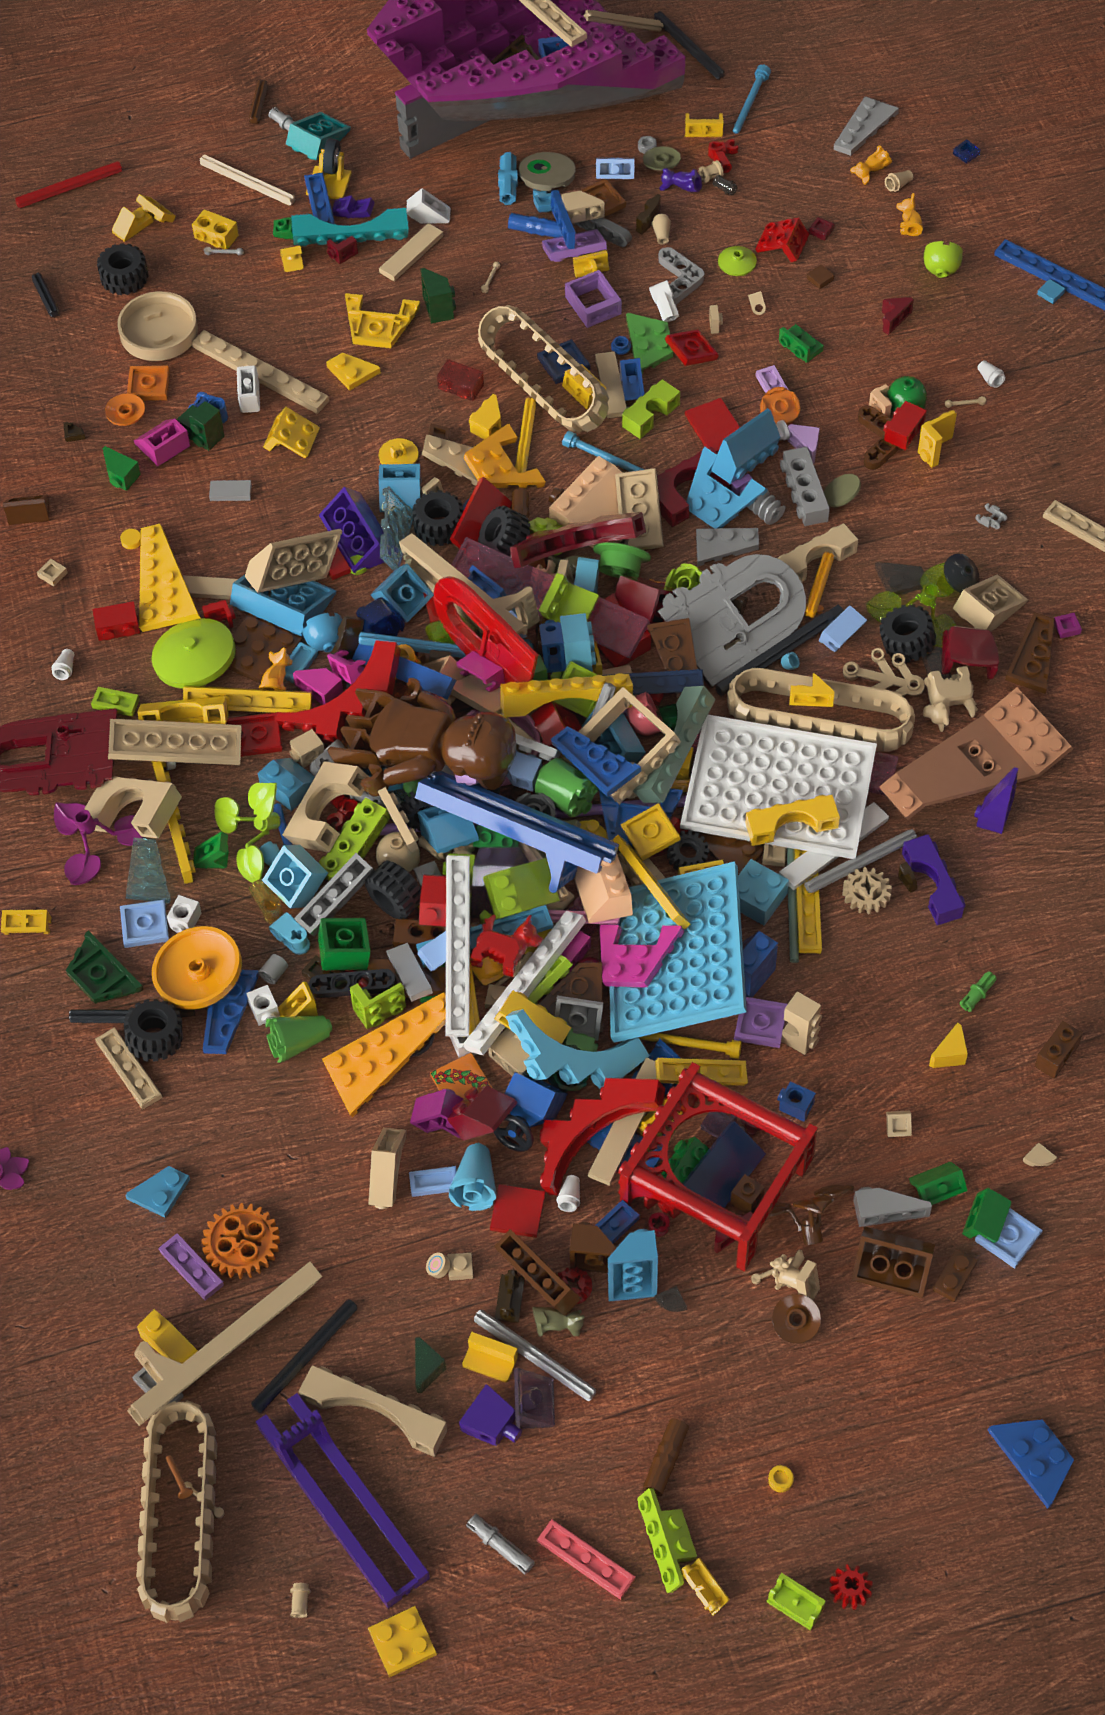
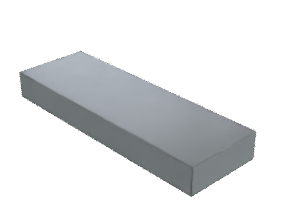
[386,943,433,1002]

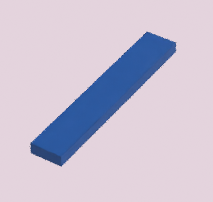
[352,644,457,700]

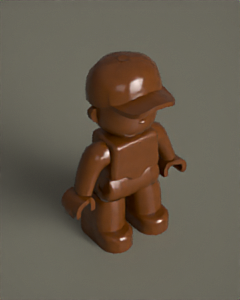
[327,678,516,796]

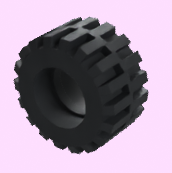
[97,243,149,295]
[412,490,464,546]
[478,506,530,563]
[879,604,936,662]
[365,860,421,919]
[124,999,183,1062]

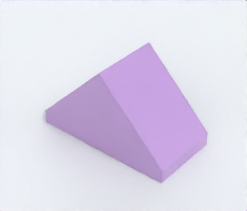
[787,424,819,463]

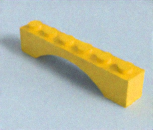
[500,673,633,718]

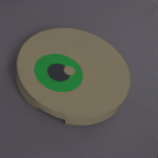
[519,152,575,191]

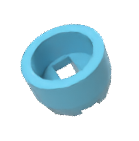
[781,652,799,670]

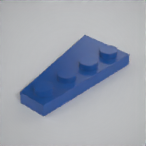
[203,970,259,1054]

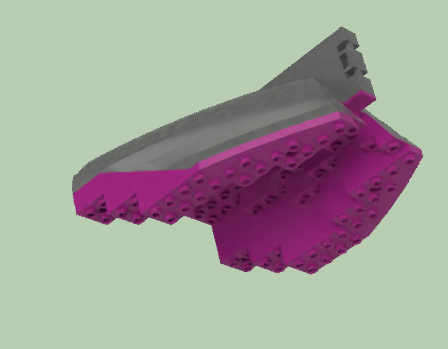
[367,0,685,159]

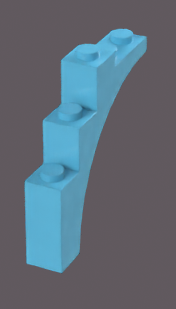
[506,1009,650,1089]

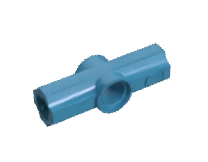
[498,152,518,205]

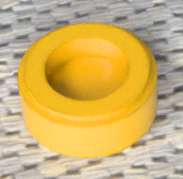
[120,529,141,549]
[768,1465,794,1493]

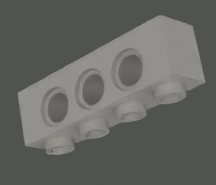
[780,447,829,526]
[294,853,375,937]

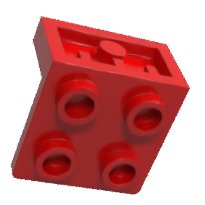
[755,217,809,262]

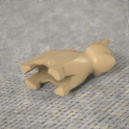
[923,666,978,732]

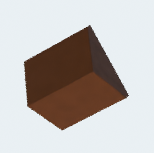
[3,494,50,525]

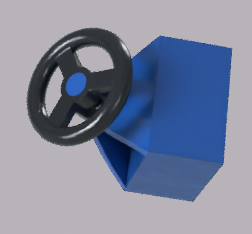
[494,1072,568,1152]

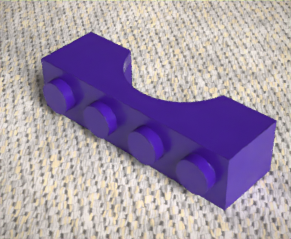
[902,834,965,925]

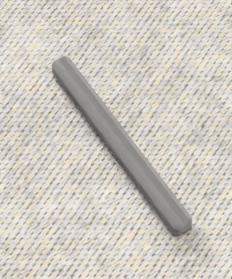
[804,829,917,893]
[474,1310,596,1401]

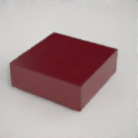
[808,217,835,241]

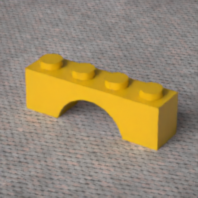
[137,696,229,724]
[745,795,840,846]

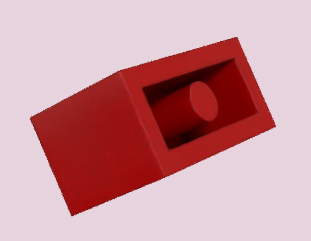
[883,401,927,450]
[92,601,140,641]

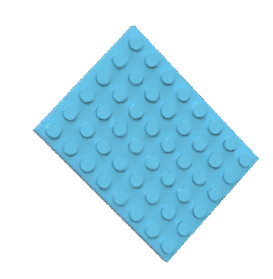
[608,861,747,1043]

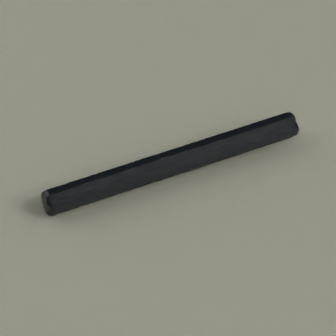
[654,11,725,79]
[251,1299,357,1413]

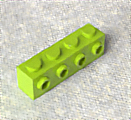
[319,797,391,881]

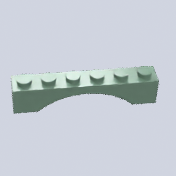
[633,686,716,803]

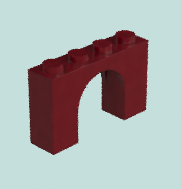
[657,447,738,527]

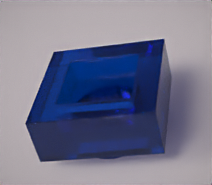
[953,139,980,164]

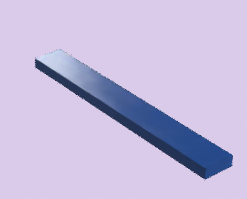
[994,239,1105,310]

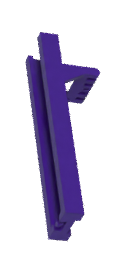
[256,1393,430,1609]

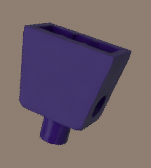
[459,1385,522,1446]

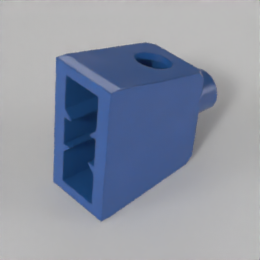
[539,620,566,673]

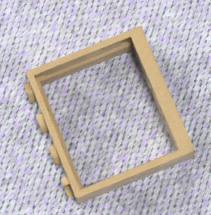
[579,687,681,805]

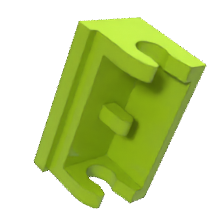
[767,1572,826,1631]

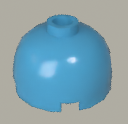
[301,613,342,652]

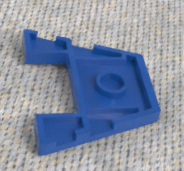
[598,788,683,847]

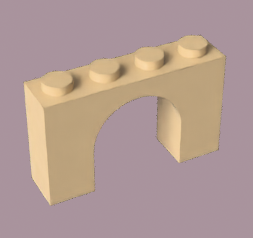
[282,762,369,852]
[85,776,182,839]

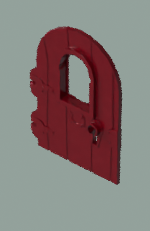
[0,708,118,796]

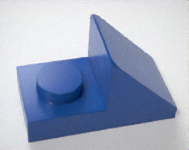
[620,358,644,401]

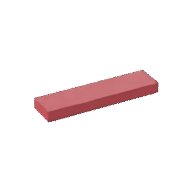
[537,1519,635,1600]

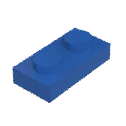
[595,1200,640,1244]

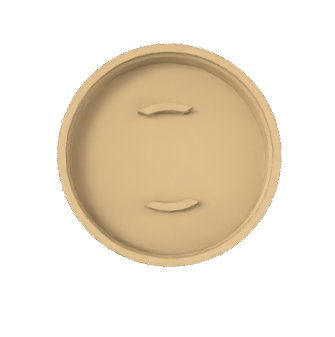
[118,291,198,361]

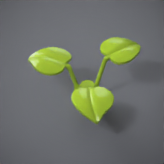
[214,783,280,884]

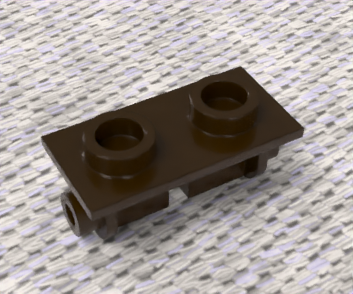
[495,1270,525,1323]

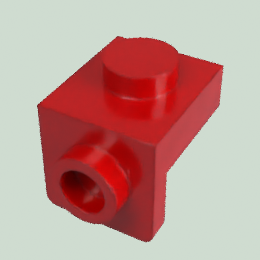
[202,600,236,628]

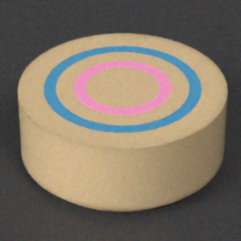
[426,1253,450,1278]

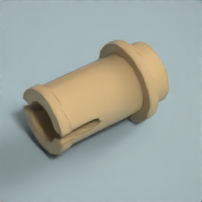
[290,1583,311,1618]

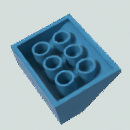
[230,575,336,636]

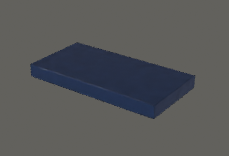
[682,1121,766,1208]

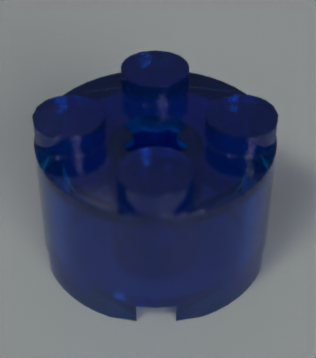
[356,597,405,637]

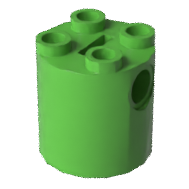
[535,758,599,817]

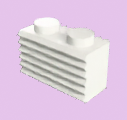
[237,366,260,413]

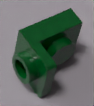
[658,704,678,736]

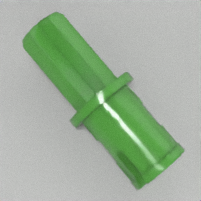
[960,971,997,1012]

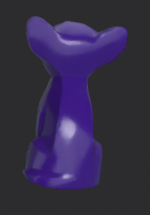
[659,168,702,192]

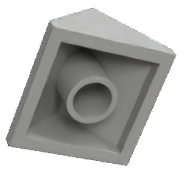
[555,996,603,1041]

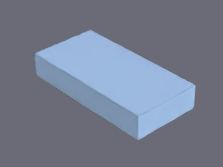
[409,1166,456,1197]

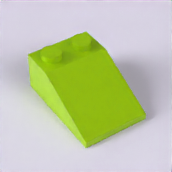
[483,858,560,920]

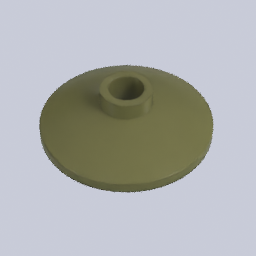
[643,146,681,171]

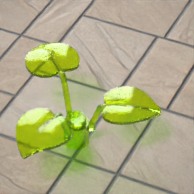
[866,563,956,647]

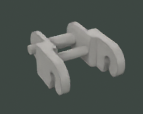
[975,503,1007,529]

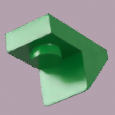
[193,831,229,868]

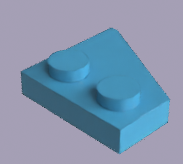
[125,1166,190,1218]

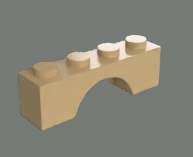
[778,523,858,582]

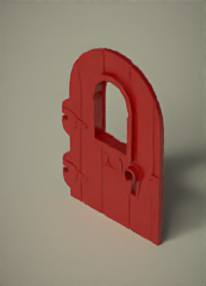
[434,576,539,684]

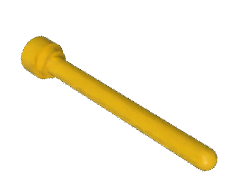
[638,1033,742,1059]

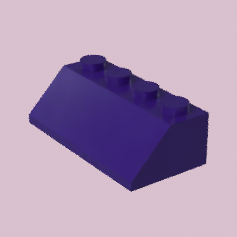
[319,487,395,573]

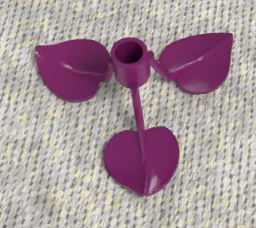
[54,802,144,885]

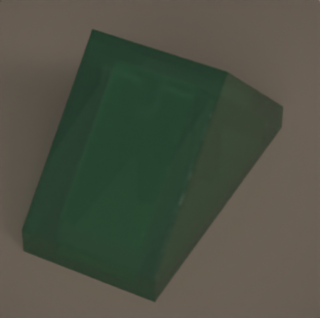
[415,1337,446,1393]

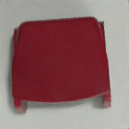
[941,626,999,679]

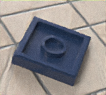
[537,339,591,384]

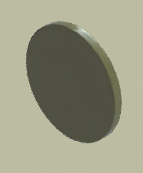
[824,474,861,507]

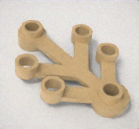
[843,648,925,696]

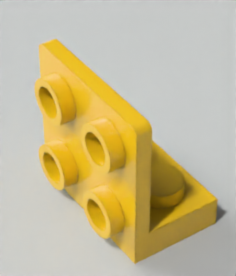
[263,407,320,458]

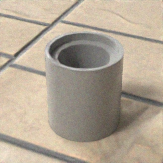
[259,954,288,984]

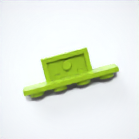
[637,1488,697,1593]

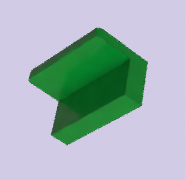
[909,1162,968,1205]
[962,1188,1012,1243]

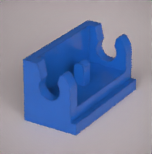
[468,565,507,599]

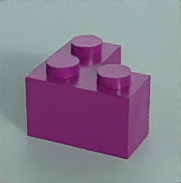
[410,1089,463,1139]

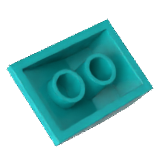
[286,112,351,160]

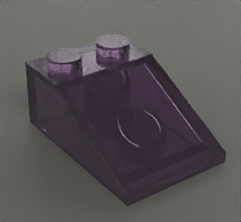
[470,847,529,918]

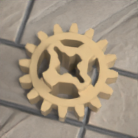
[842,867,892,914]

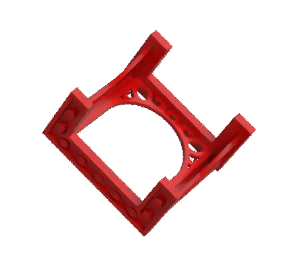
[618,1062,818,1272]

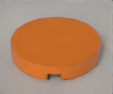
[760,387,800,426]

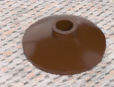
[772,1294,821,1344]

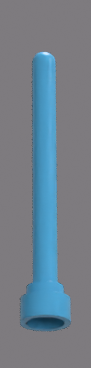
[733,64,771,134]
[562,431,644,472]

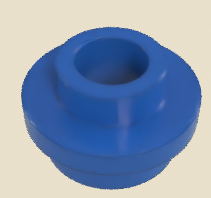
[611,336,631,355]

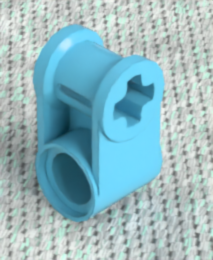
[269,912,310,955]

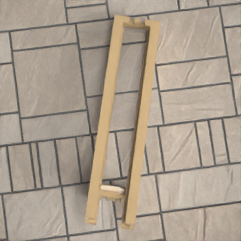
[399,534,540,635]
[127,1262,322,1426]

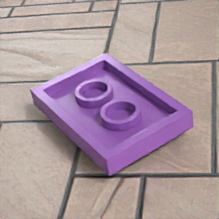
[542,229,607,262]

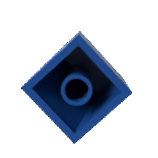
[742,931,778,998]

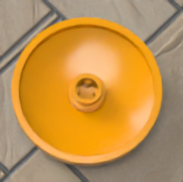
[152,926,242,1009]

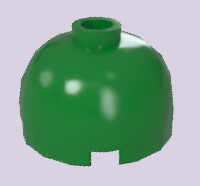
[887,376,927,412]

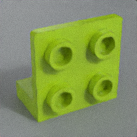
[539,573,599,623]
[350,983,406,1030]

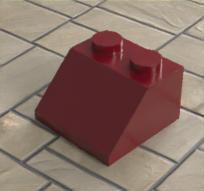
[447,1086,518,1141]

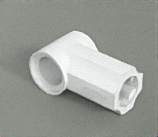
[649,280,679,322]

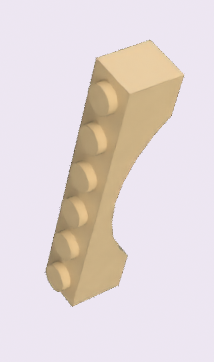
[299,1366,447,1457]

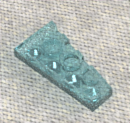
[380,486,413,570]

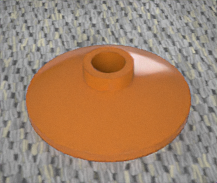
[105,394,145,426]

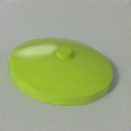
[152,618,236,689]

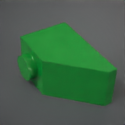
[103,446,141,491]

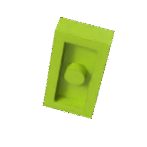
[91,687,140,717]

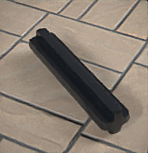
[31,272,60,317]
[69,1009,128,1023]

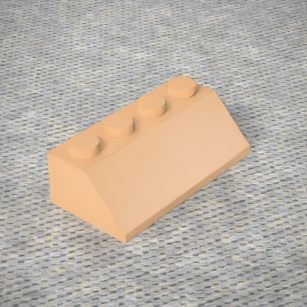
[574,840,633,923]

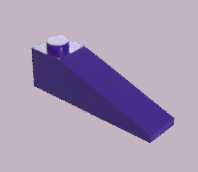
[974,767,1018,834]

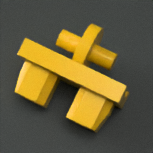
[573,250,610,278]

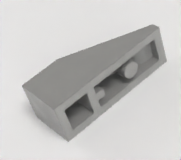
[853,1187,932,1227]

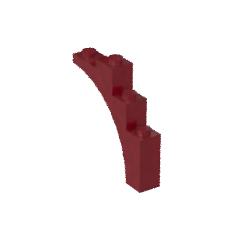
[510,512,646,568]

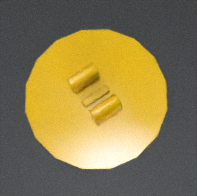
[379,438,419,464]

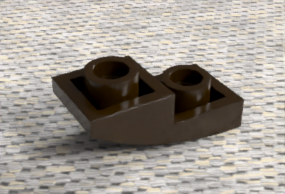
[636,194,661,235]
[331,616,364,660]

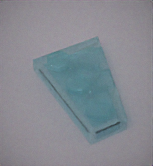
[126,837,171,903]

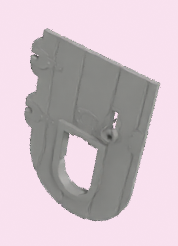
[658,554,806,687]

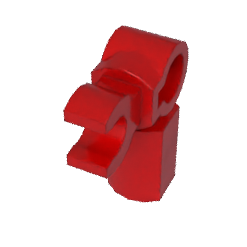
[708,139,739,174]
[327,795,358,831]

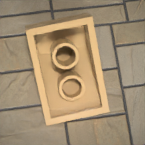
[953,574,1028,631]

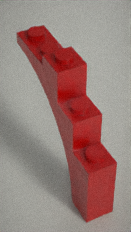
[276,640,401,744]
[539,1078,665,1196]

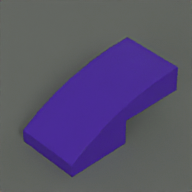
[332,195,375,218]

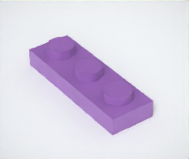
[159,1233,224,1301]

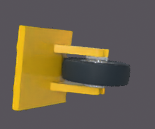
[306,139,352,199]

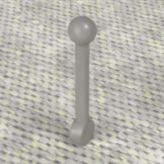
[204,247,244,255]

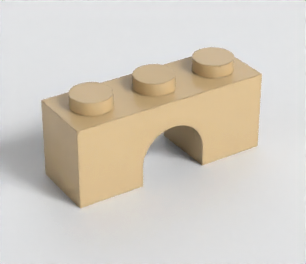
[781,992,822,1055]

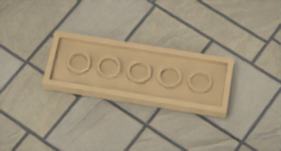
[108,719,241,765]

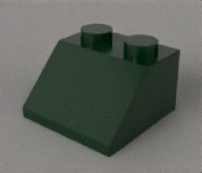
[420,268,456,324]

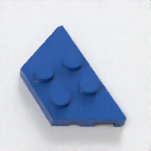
[988,1419,1074,1509]

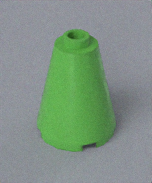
[266,1015,332,1063]

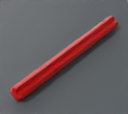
[15,161,122,208]

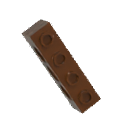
[393,918,481,958]
[494,1229,582,1316]

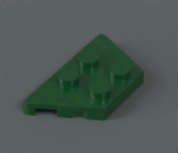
[66,930,144,1004]

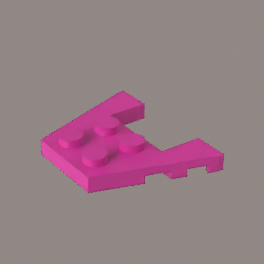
[600,925,684,987]

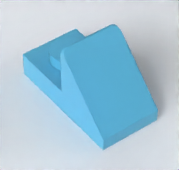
[574,557,599,594]

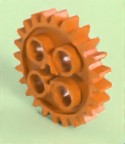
[202,1203,280,1279]

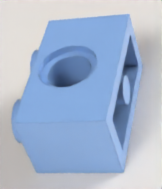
[596,157,635,179]

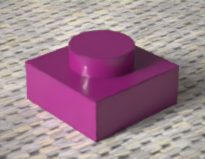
[1054,613,1082,638]

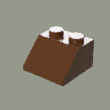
[570,1222,616,1273]

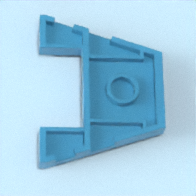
[686,447,768,529]

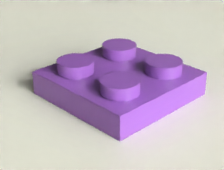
[734,997,788,1048]

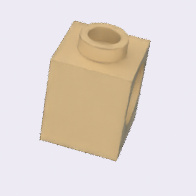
[289,729,324,768]

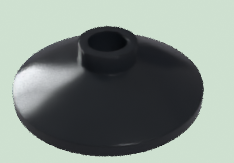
[944,554,980,593]

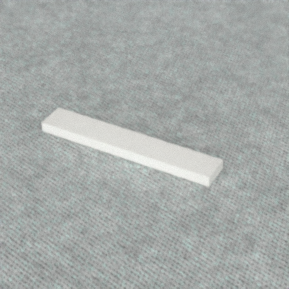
[779,802,889,891]

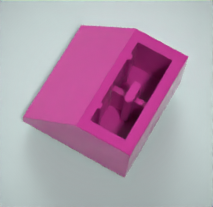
[134,419,190,466]

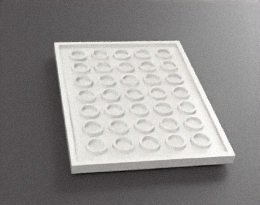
[680,715,877,859]

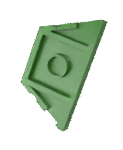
[626,313,674,374]

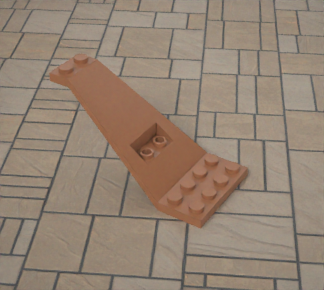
[879,687,1073,820]

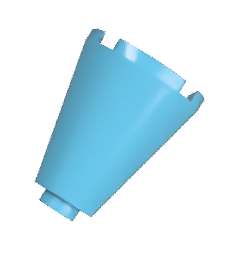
[449,1143,497,1211]

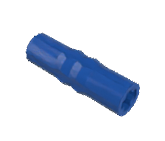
[508,213,562,238]

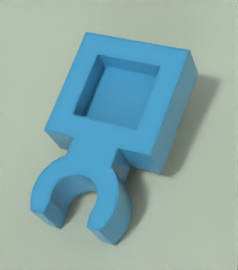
[533,189,552,213]

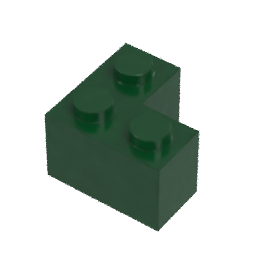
[176,401,225,451]

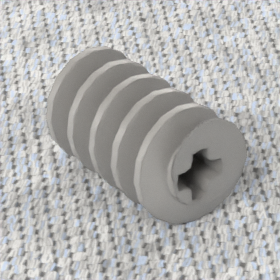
[747,481,785,525]

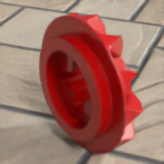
[558,1267,592,1304]

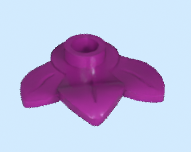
[0,1147,29,1190]

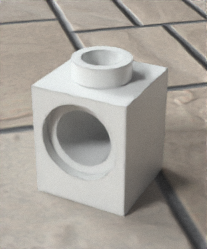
[167,895,201,933]
[246,985,280,1026]

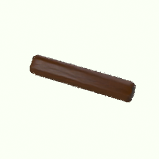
[249,80,268,124]

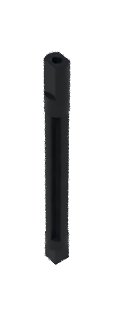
[715,604,844,697]

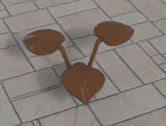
[753,1185,854,1245]

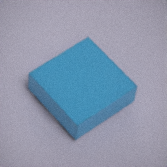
[1037,279,1066,304]

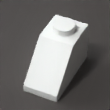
[407,188,451,223]

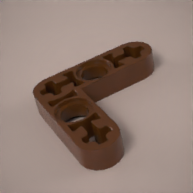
[858,405,900,470]

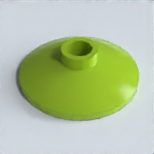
[718,246,757,276]

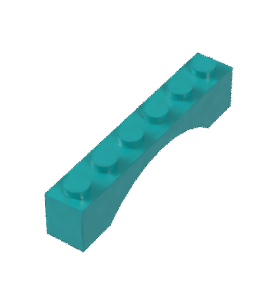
[291,208,409,246]

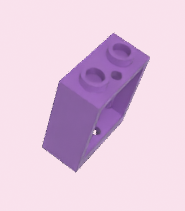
[565,270,621,328]

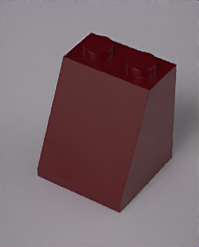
[615,576,676,631]

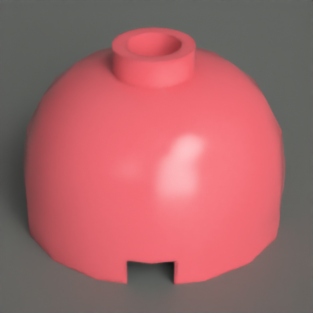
[625,692,661,736]

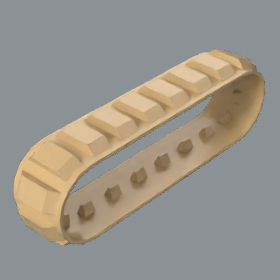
[478,305,609,433]
[727,668,915,752]
[136,1400,217,1623]

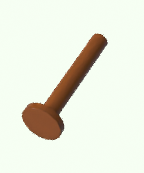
[166,1455,193,1499]

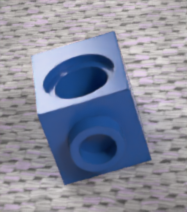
[777,1081,816,1122]

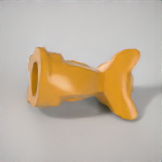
[850,145,892,185]
[896,193,923,236]
[259,648,293,691]

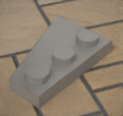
[696,528,759,567]

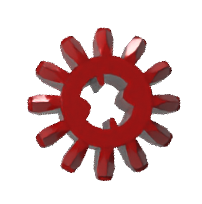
[829,1564,873,1610]

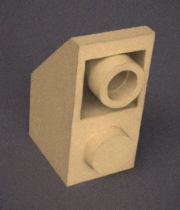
[562,191,604,223]

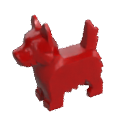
[470,915,543,977]

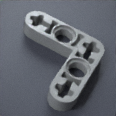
[658,247,704,305]

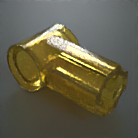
[248,879,283,924]

